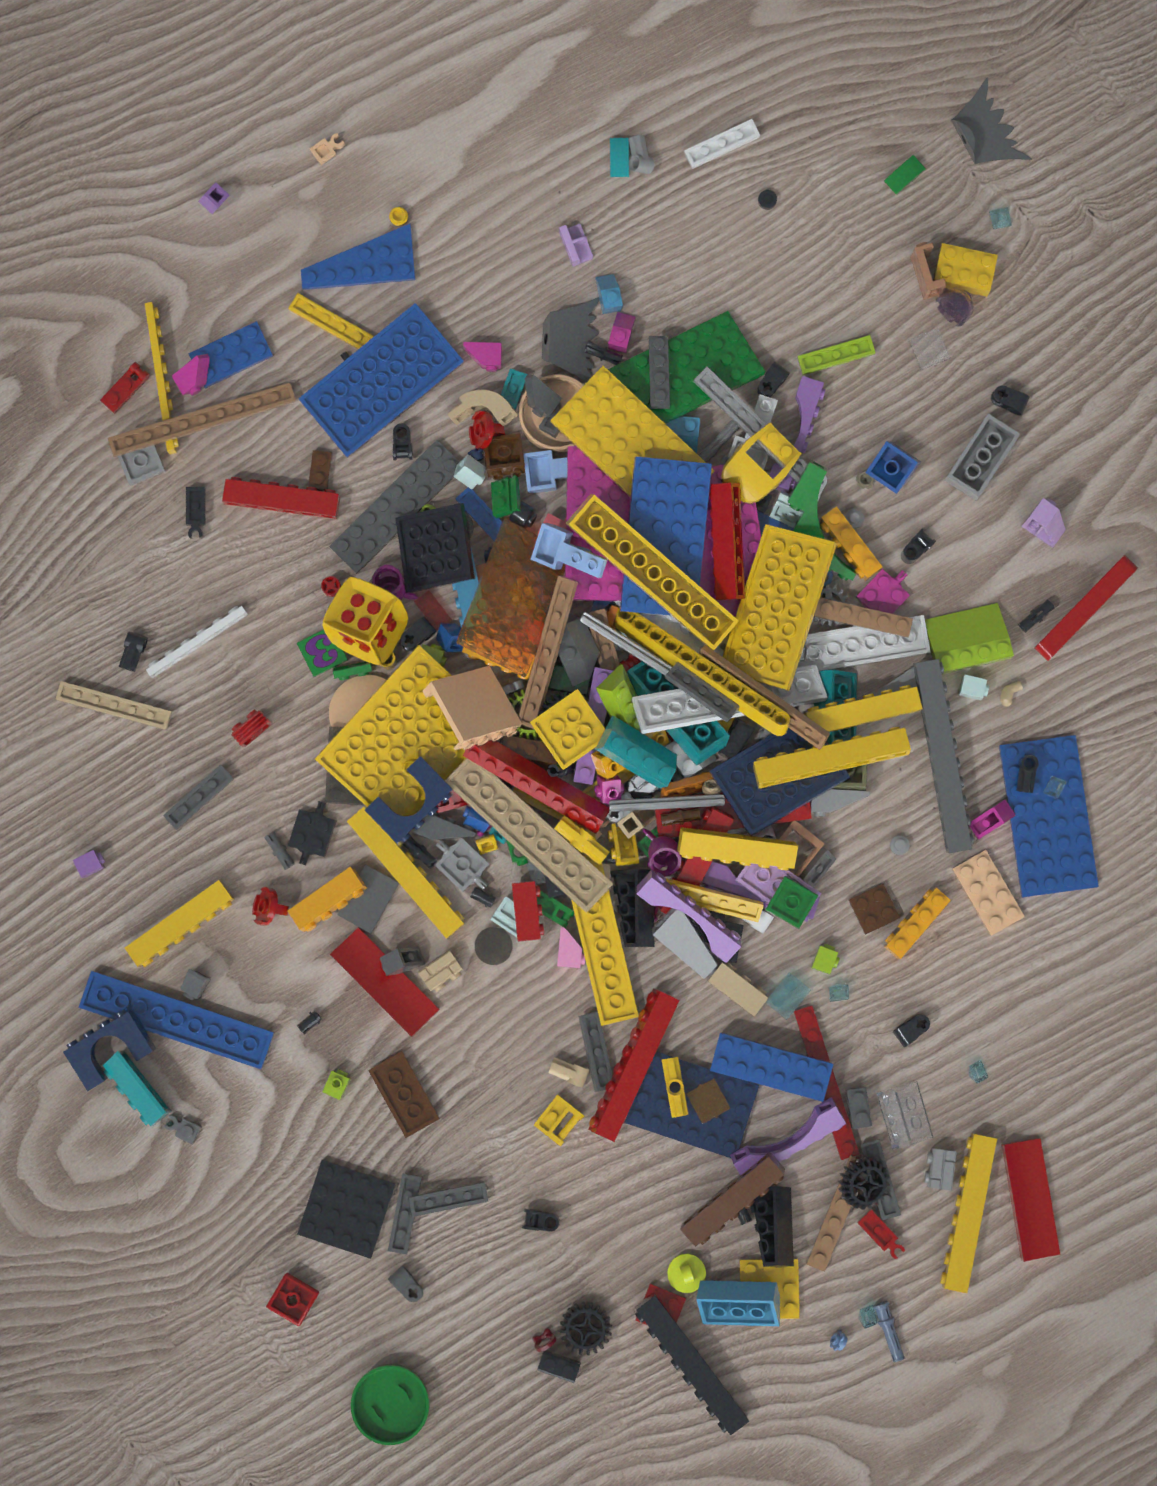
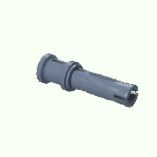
[872,1301,905,1362]

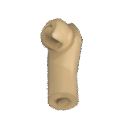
[1000,681,1023,707]

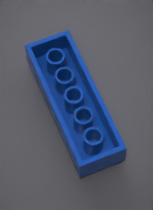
[710,1032,834,1102]

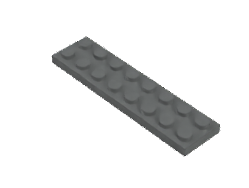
[329,440,459,574]

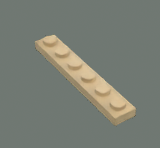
[56,681,172,730]

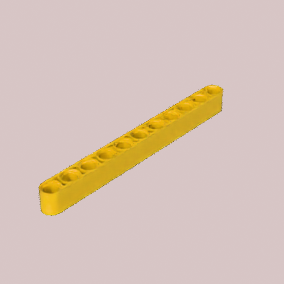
[615,608,790,736]

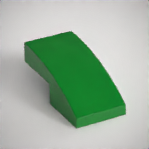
[884,155,926,195]

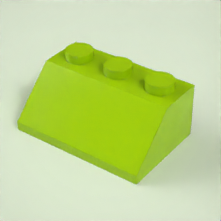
[596,665,640,731]

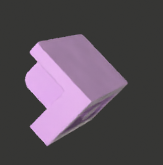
[559,224,593,267]

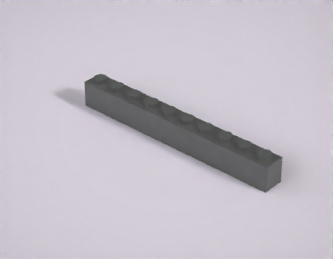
[913,659,974,854]

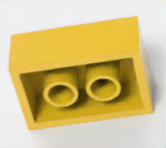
[933,243,998,297]

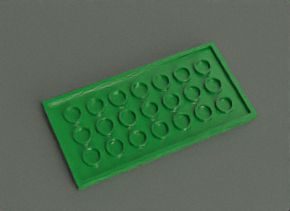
[608,311,765,424]

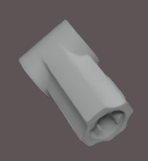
[629,135,654,174]

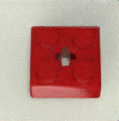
[231,709,272,747]
[266,1273,319,1326]

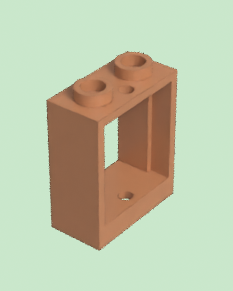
[779,821,824,877]

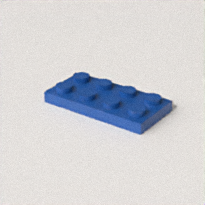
[188,321,273,389]

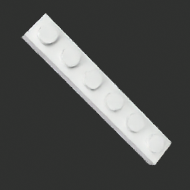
[146,606,248,678]

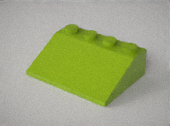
[925,603,1014,675]

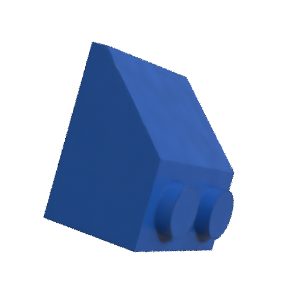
[865,440,921,494]

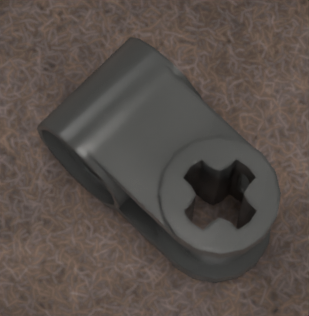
[388,1265,423,1302]

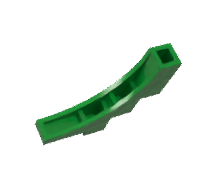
[787,459,856,581]

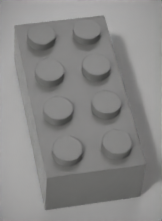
[944,413,1020,501]

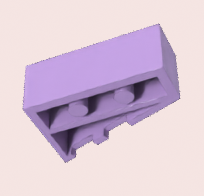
[1022,498,1066,548]

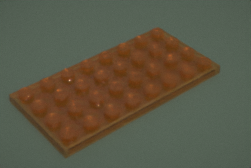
[456,519,565,678]

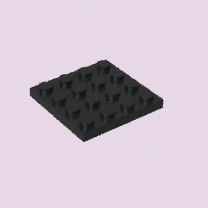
[395,503,475,593]
[297,1160,396,1259]

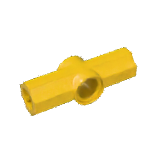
[554,816,609,865]
[662,1057,688,1118]

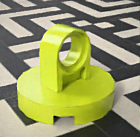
[667,1253,706,1293]

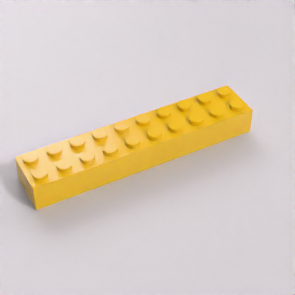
[566,494,739,650]

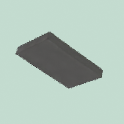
[337,864,399,934]

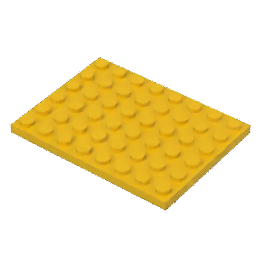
[314,645,466,816]

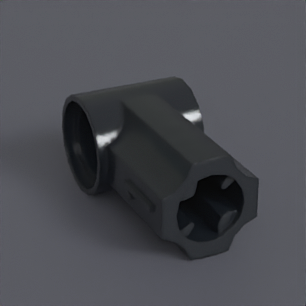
[119,631,148,672]
[1016,755,1039,793]

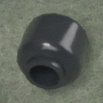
[509,501,537,529]

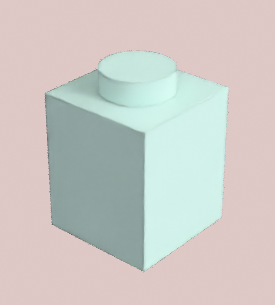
[454,455,486,489]
[958,675,989,700]

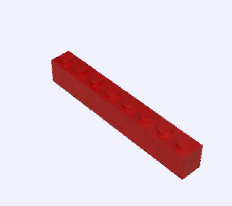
[463,740,610,834]
[588,988,680,1142]

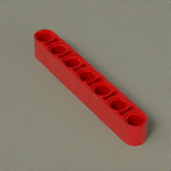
[1034,555,1138,661]

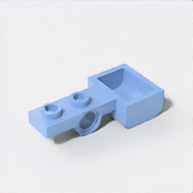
[523,450,567,493]
[531,523,608,578]

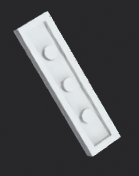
[684,119,760,169]

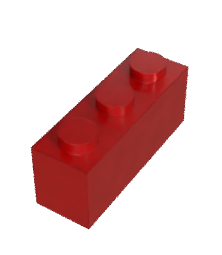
[512,881,544,942]

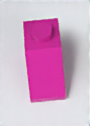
[608,312,636,353]
[463,342,502,372]
[172,354,210,396]
[969,800,1016,840]

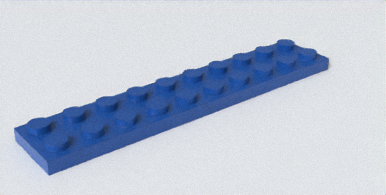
[78,971,274,1069]

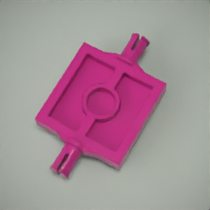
[856,569,910,614]

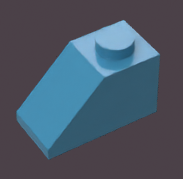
[595,274,623,314]

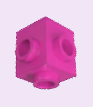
[595,775,624,804]

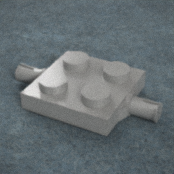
[435,838,490,892]

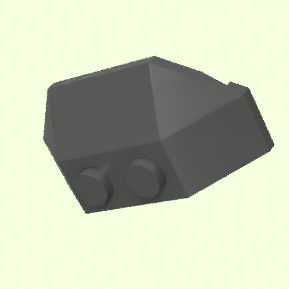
[540,613,599,687]

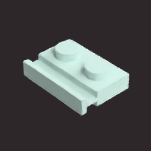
[769,491,802,527]
[490,897,517,937]

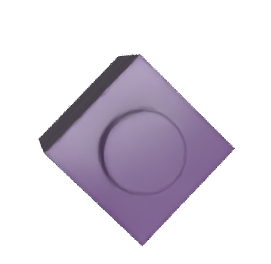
[198,182,230,214]
[73,850,105,878]

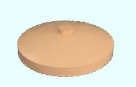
[329,675,386,734]

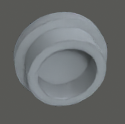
[845,509,864,529]
[890,836,909,855]

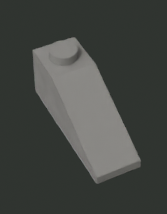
[810,789,870,817]

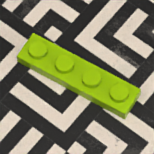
[797,335,876,376]

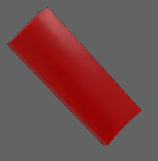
[330,927,440,1037]
[1001,1138,1061,1262]

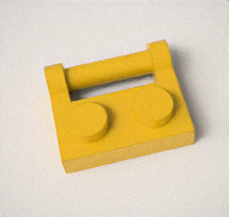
[534,1094,584,1147]

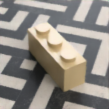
[708,962,768,1017]

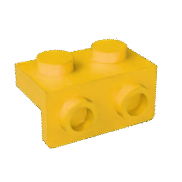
[608,823,639,866]

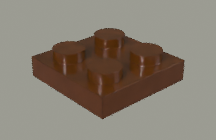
[848,883,900,935]

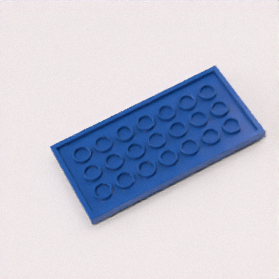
[298,303,464,458]
[620,456,712,616]
[999,735,1099,898]

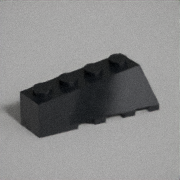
[610,869,655,948]
[750,1186,794,1268]

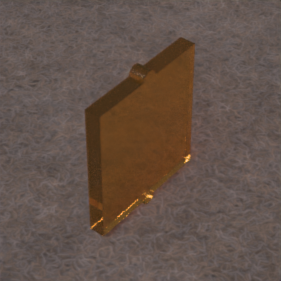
[686,1079,731,1124]

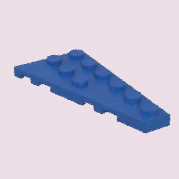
[301,224,415,290]

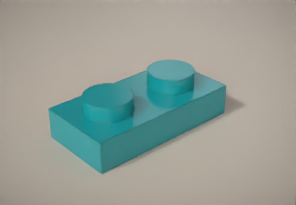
[501,368,528,411]

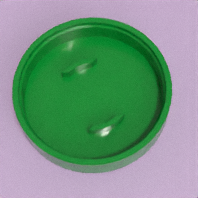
[351,1364,430,1445]

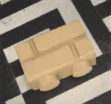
[418,950,463,992]

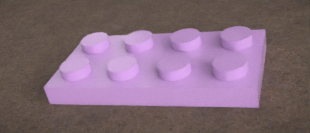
[735,863,821,905]

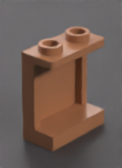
[910,242,946,300]

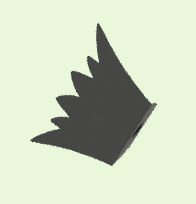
[951,77,1032,164]
[542,297,599,383]

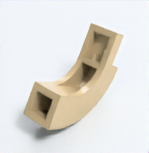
[447,390,518,426]
[617,792,661,839]

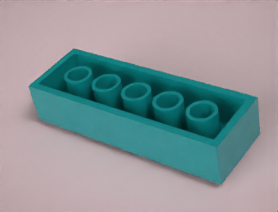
[627,654,730,766]

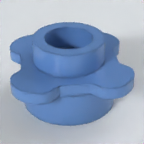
[830,1330,848,1351]

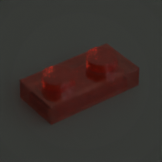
[414,590,452,632]

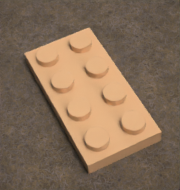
[952,850,1025,936]

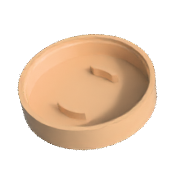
[519,375,584,452]

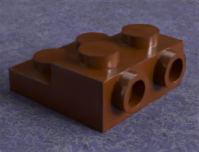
[484,433,525,480]

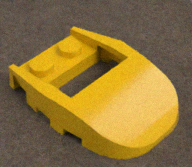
[722,422,802,504]

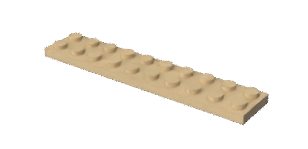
[445,758,613,913]

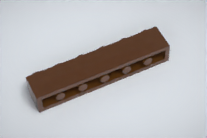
[680,1152,785,1247]

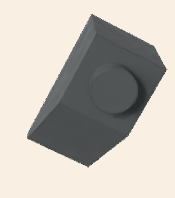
[525,375,562,417]
[380,946,425,976]
[180,969,211,1000]

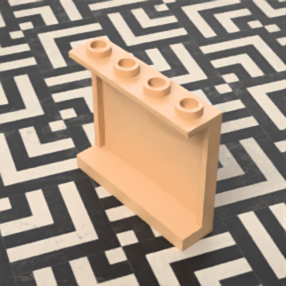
[422,666,522,750]

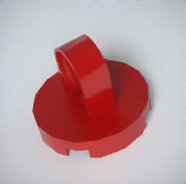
[469,410,505,449]
[252,887,289,926]

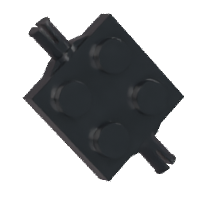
[288,801,337,866]

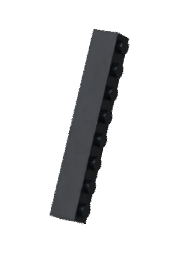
[635,1292,749,1435]

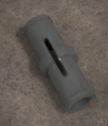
[264,831,295,870]

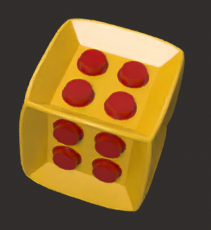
[322,577,408,665]

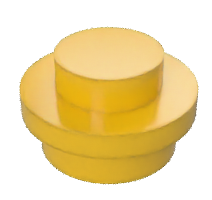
[389,207,408,226]

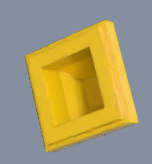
[475,834,499,855]

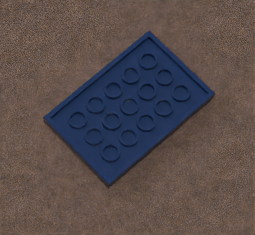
[710,728,850,837]
[625,1051,759,1158]

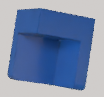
[436,623,466,652]

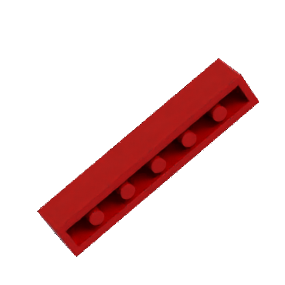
[222,477,340,519]
[709,483,745,600]
[659,806,734,914]

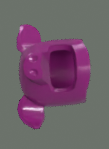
[372,564,418,600]
[642,828,684,877]

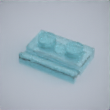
[765,972,811,1020]

